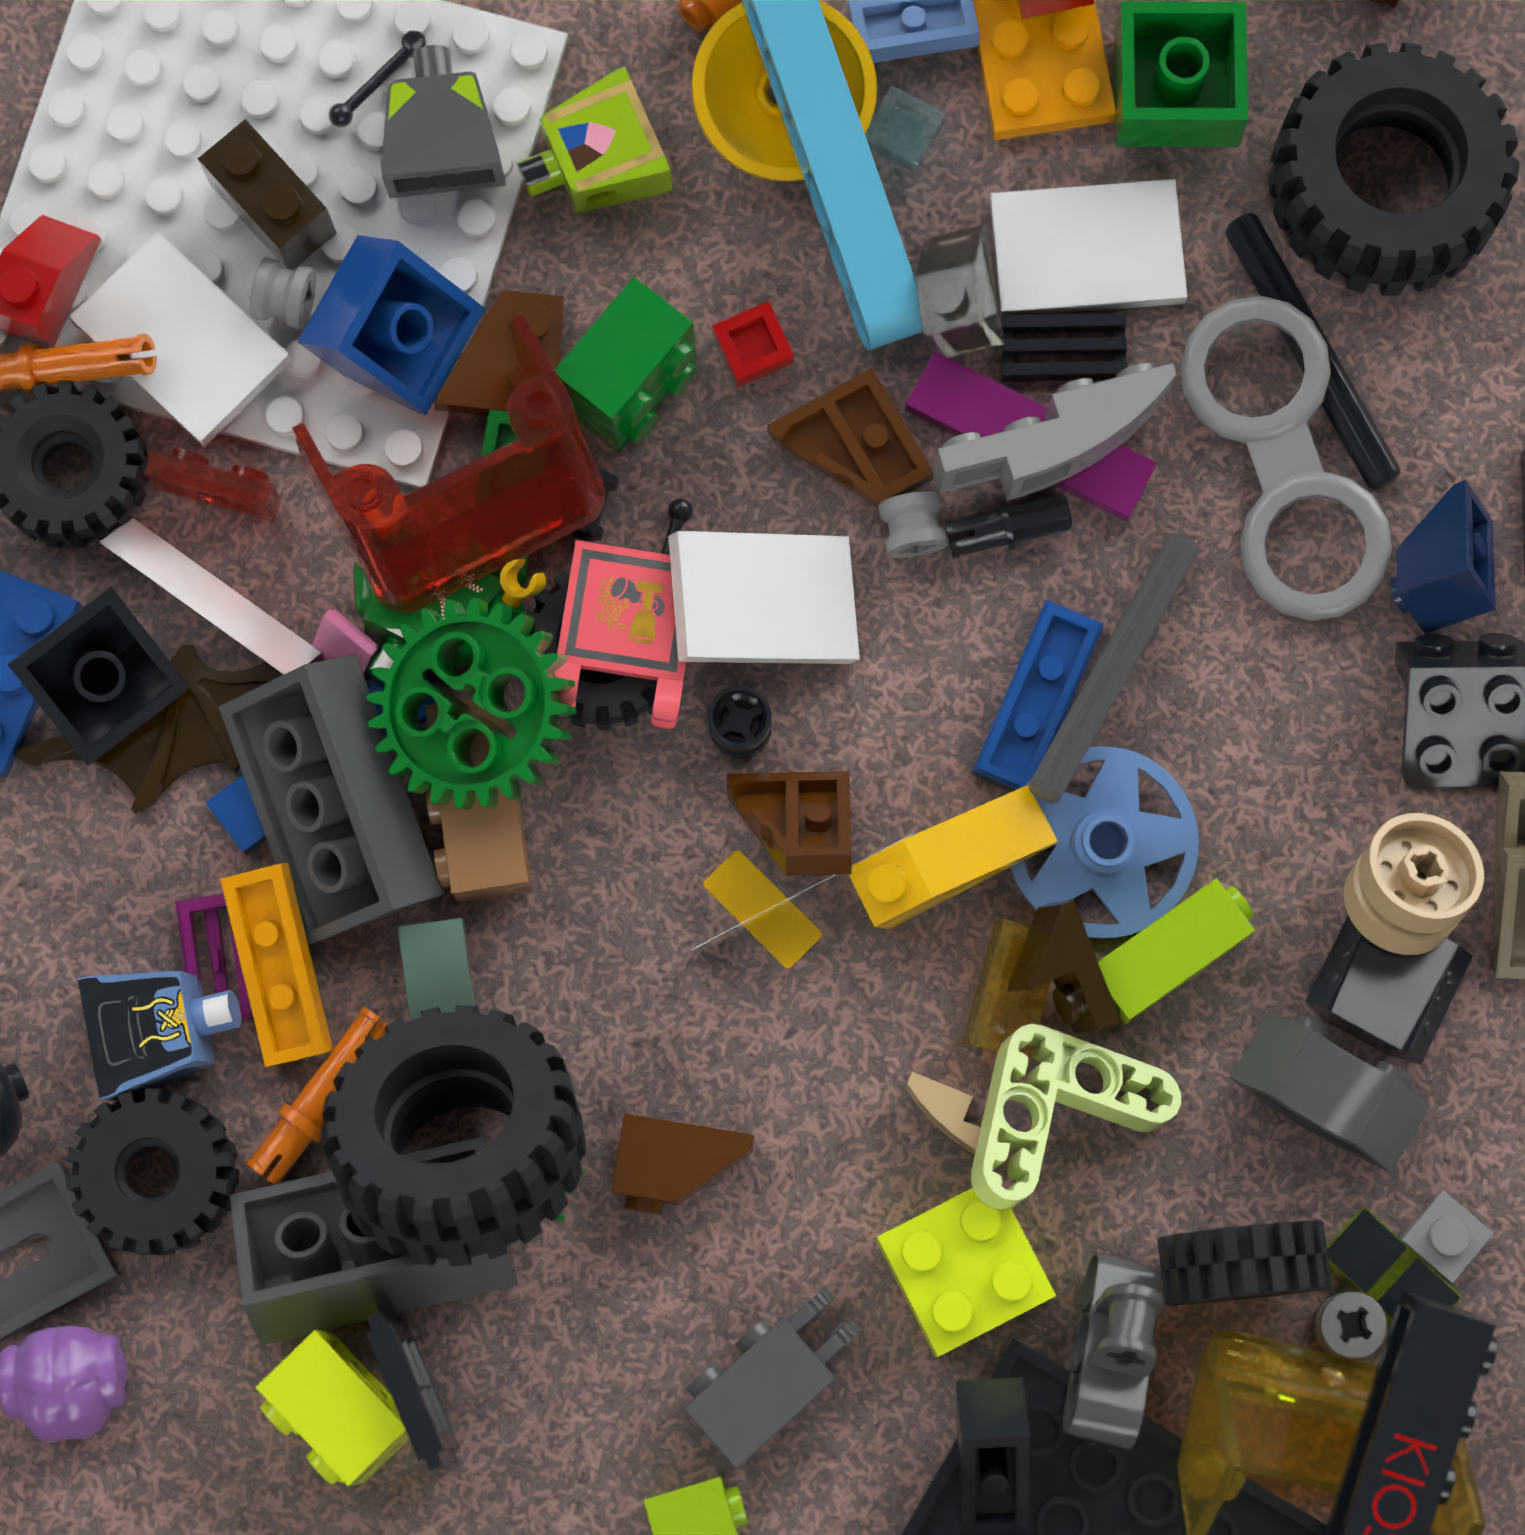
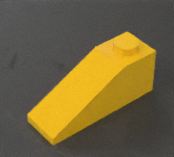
[849,784,1059,929]

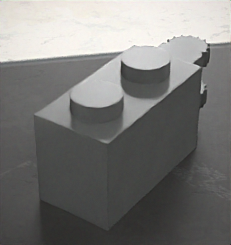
[684,1287,862,1469]

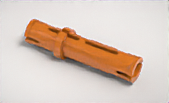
[0,334,157,394]
[245,1006,388,1185]

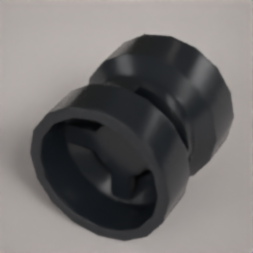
[708,685,772,759]

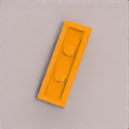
[220,863,333,1068]

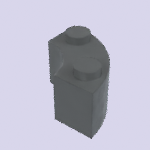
[1230,1011,1430,1173]

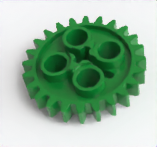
[366,598,577,810]

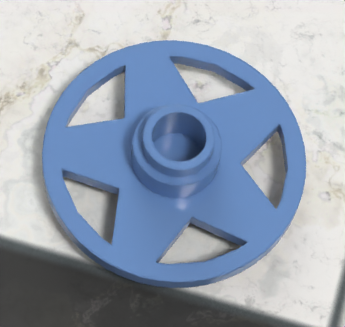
[1010,746,1199,939]

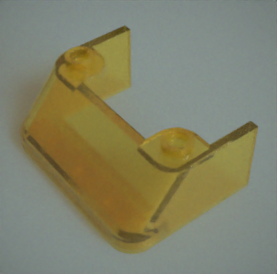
[1177,1330,1487,1535]

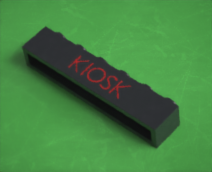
[1323,1290,1498,1535]

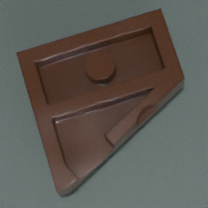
[434,289,564,422]
[767,368,934,508]
[727,771,852,876]

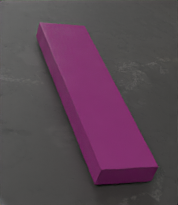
[905,351,1157,522]

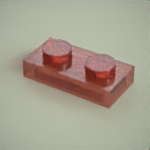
[144,448,281,522]

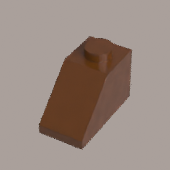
[611,1114,755,1215]

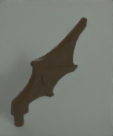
[14,645,316,814]

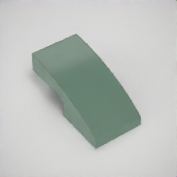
[398,918,476,1021]

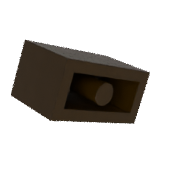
[197,119,337,270]

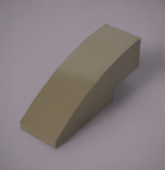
[1493,771,1525,979]

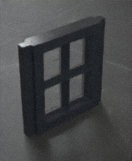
[366,1312,459,1471]

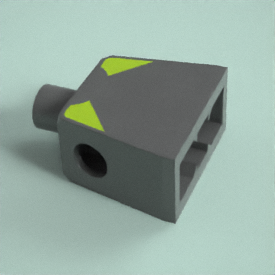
[381,45,506,198]

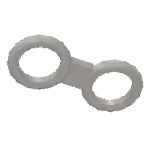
[1180,296,1392,621]

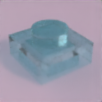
[865,85,946,173]

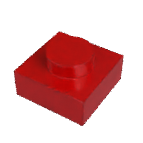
[712,301,794,387]

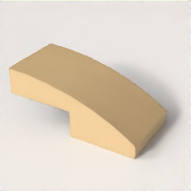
[905,1072,1020,1172]

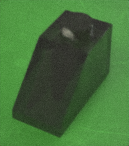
[915,225,1004,358]

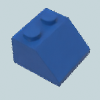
[297,235,486,415]

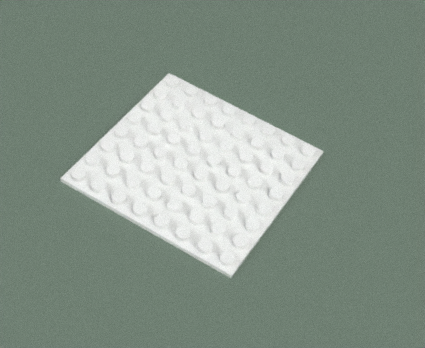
[0,0,568,491]

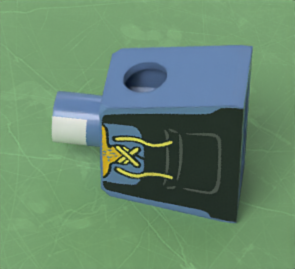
[78,971,241,1102]

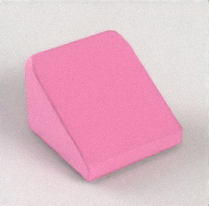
[312,609,380,682]

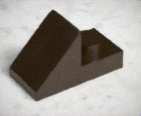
[1007,900,1121,1032]

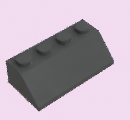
[219,654,444,946]
[230,1136,518,1346]

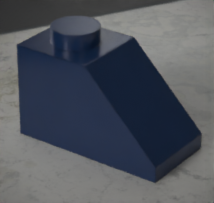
[1391,480,1496,634]

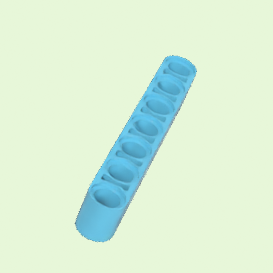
[741,0,928,351]

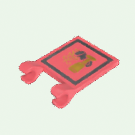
[554,540,686,729]

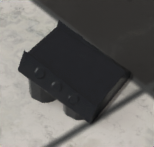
[1305,915,1473,1065]

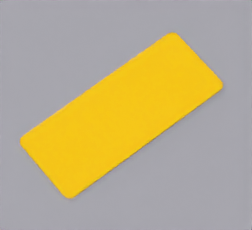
[703,850,822,968]

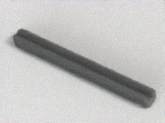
[1029,533,1198,804]

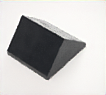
[7,586,190,766]

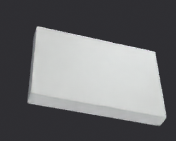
[989,179,1187,318]
[69,231,293,447]
[668,531,860,664]

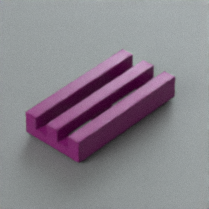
[175,894,254,1021]

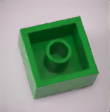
[1114,1,1248,147]
[552,276,698,453]

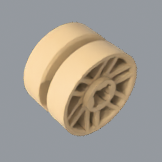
[1344,813,1484,955]

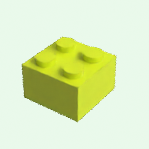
[875,1188,1056,1357]
[255,1330,409,1486]

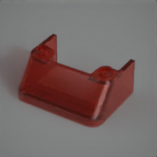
[292,314,605,613]

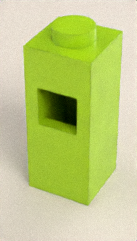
[1098,878,1255,1026]

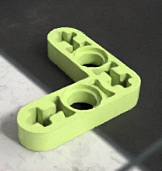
[971,1024,1181,1210]

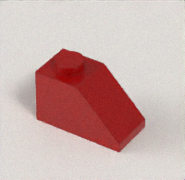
[0,215,101,348]

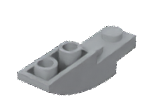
[932,363,1177,501]

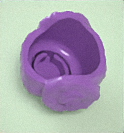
[0,1326,129,1443]

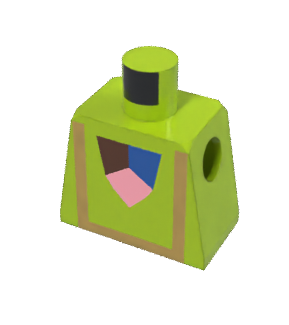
[517,66,673,213]

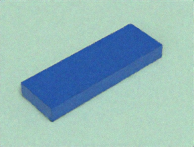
[972,599,1104,791]

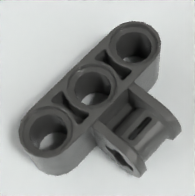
[1063,1252,1165,1450]

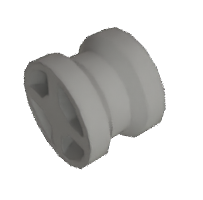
[250,257,317,329]
[878,491,948,558]
[1314,1292,1387,1359]

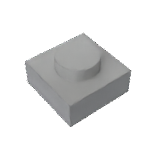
[1399,1190,1494,1284]

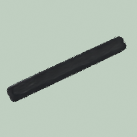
[1226,213,1400,490]

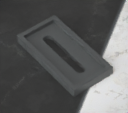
[0,1160,121,1342]

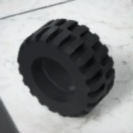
[1268,42,1520,296]
[321,1005,586,1267]

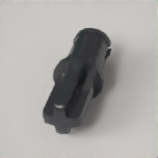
[944,494,1072,559]

